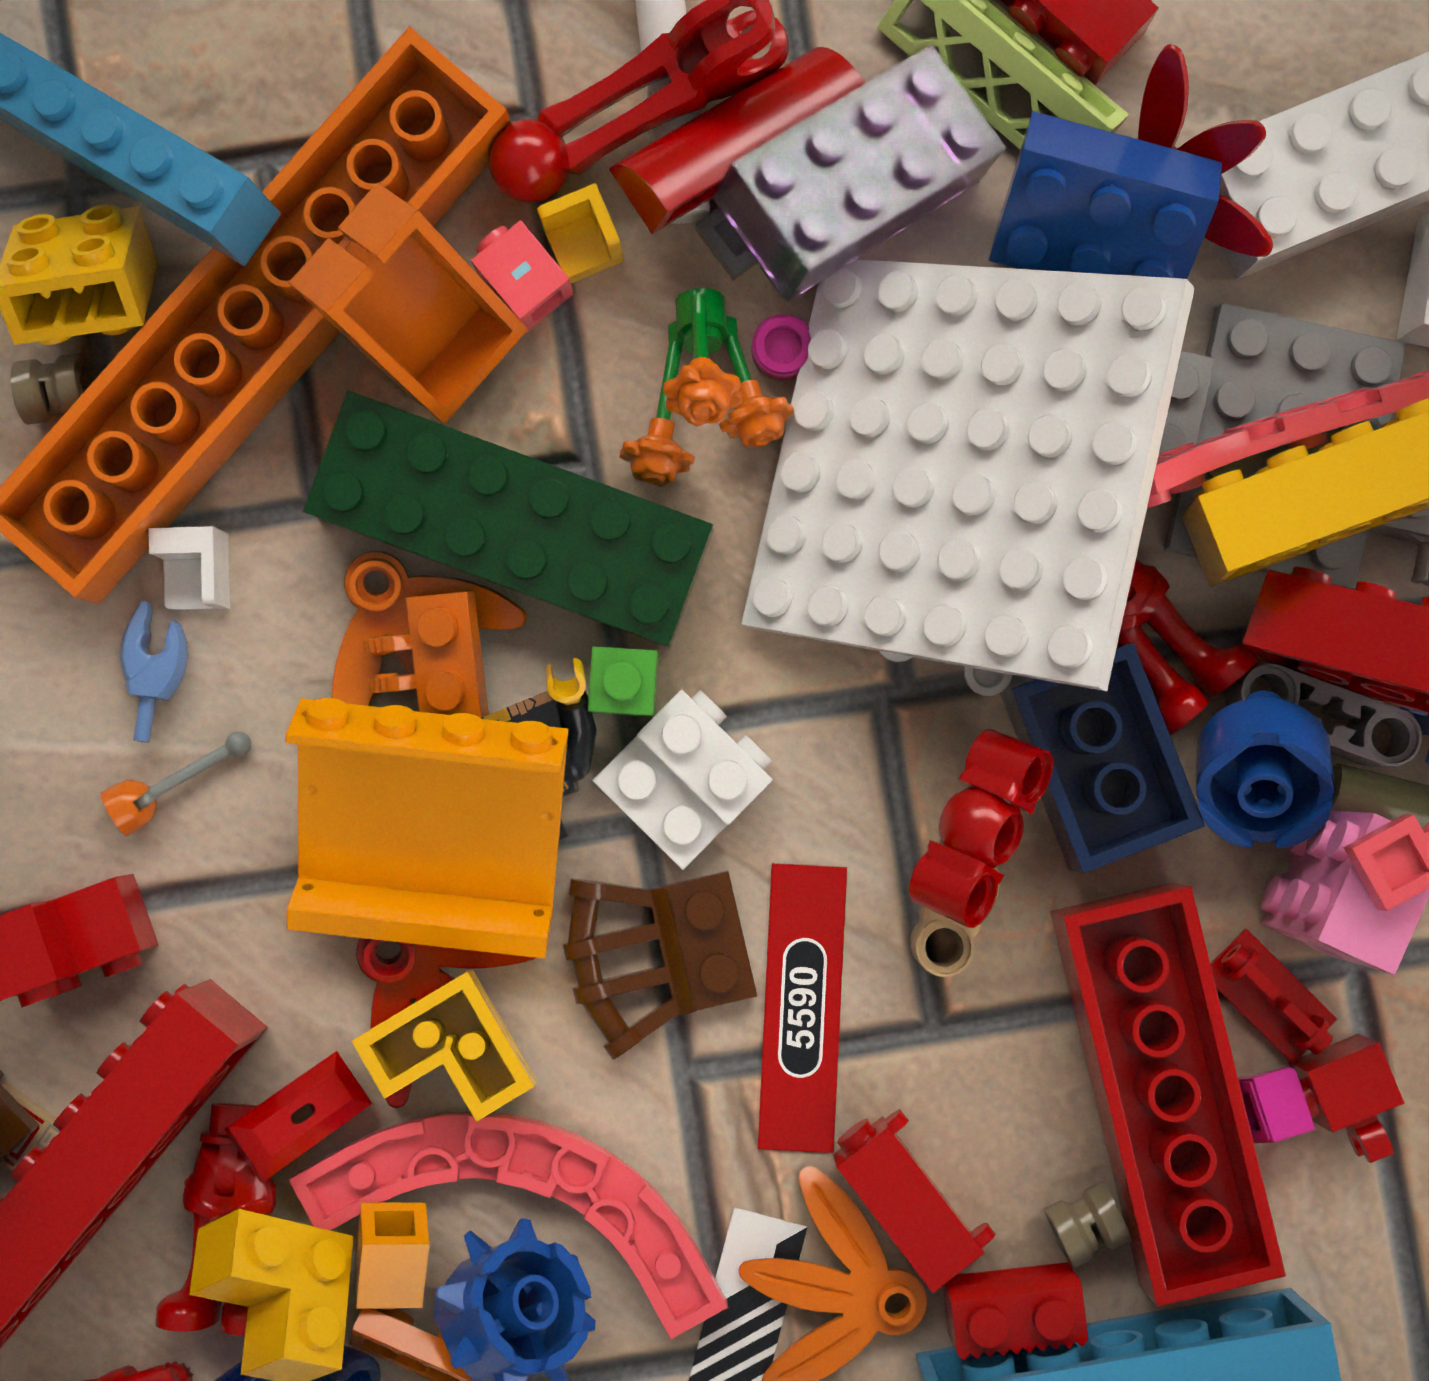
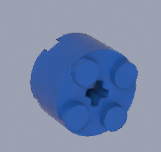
[1196,690,1334,849]

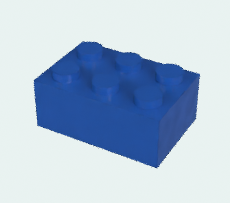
[989,111,1222,279]

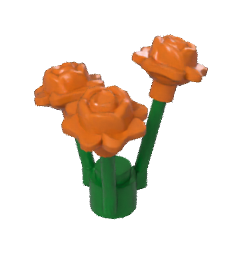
[619,288,794,487]

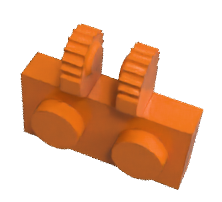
[363,590,489,718]

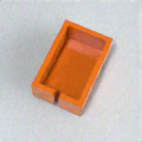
[288,183,528,424]

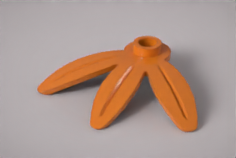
[332,551,527,706]
[739,1166,927,1381]

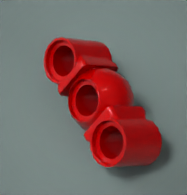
[909,729,1054,928]

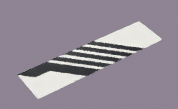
[688,1207,807,1381]

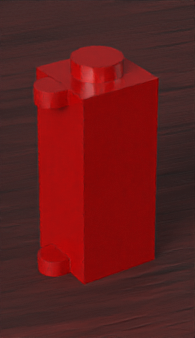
[833,1109,996,1293]

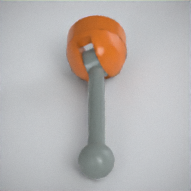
[100,732,251,836]

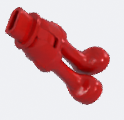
[1117,559,1258,735]
[155,1103,277,1336]

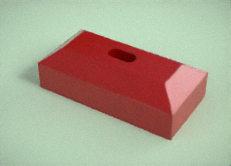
[224,1051,373,1183]

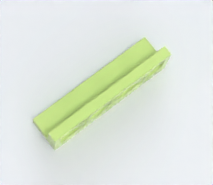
[876,0,1129,149]

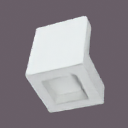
[148,526,230,611]

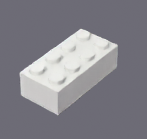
[1219,52,1429,280]

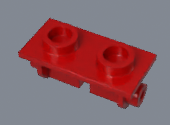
[1210,928,1338,1064]

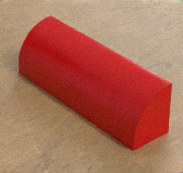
[609,47,870,234]

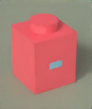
[471,220,574,333]

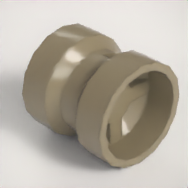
[10,353,93,425]
[1044,1181,1132,1269]

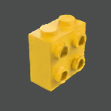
[0,204,158,345]

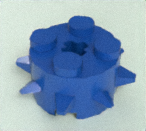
[433,1218,596,1381]

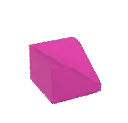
[1238,1067,1315,1143]

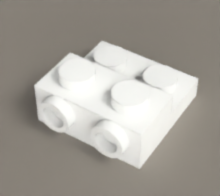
[592,689,773,870]

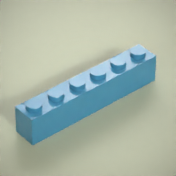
[0,33,281,267]

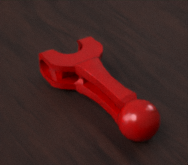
[489,0,789,203]

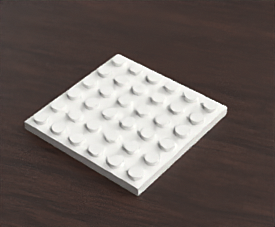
[742,258,1195,691]

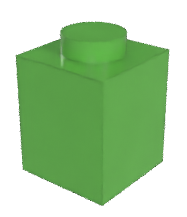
[588,646,659,718]

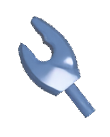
[120,600,188,743]

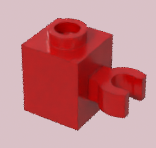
[1288,1034,1405,1163]

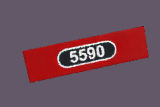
[758,863,847,1153]

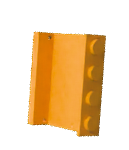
[285,698,568,959]

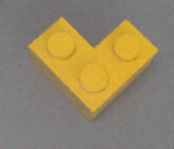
[351,970,538,1122]
[189,1209,354,1381]

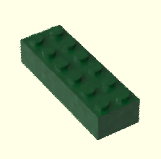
[303,390,714,648]

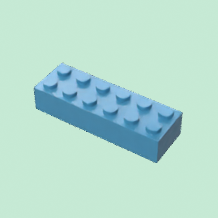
[916,1288,1341,1381]

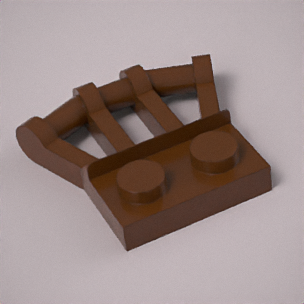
[562,870,757,1060]

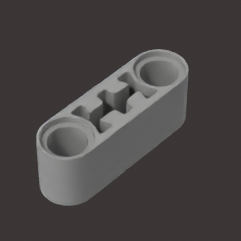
[1225,664,1422,767]

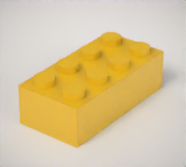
[1182,398,1429,588]

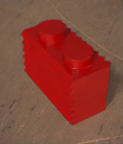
[942,1262,1088,1361]

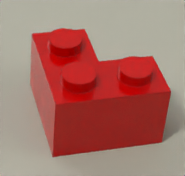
[0,874,159,1008]

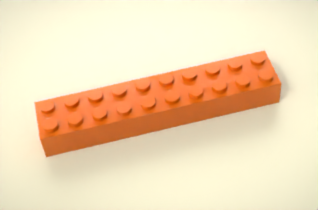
[0,26,511,604]

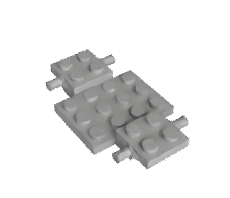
[1159,303,1429,589]

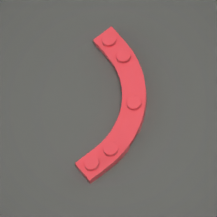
[1147,370,1429,508]
[289,1112,728,1339]

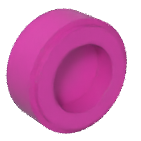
[751,314,811,381]

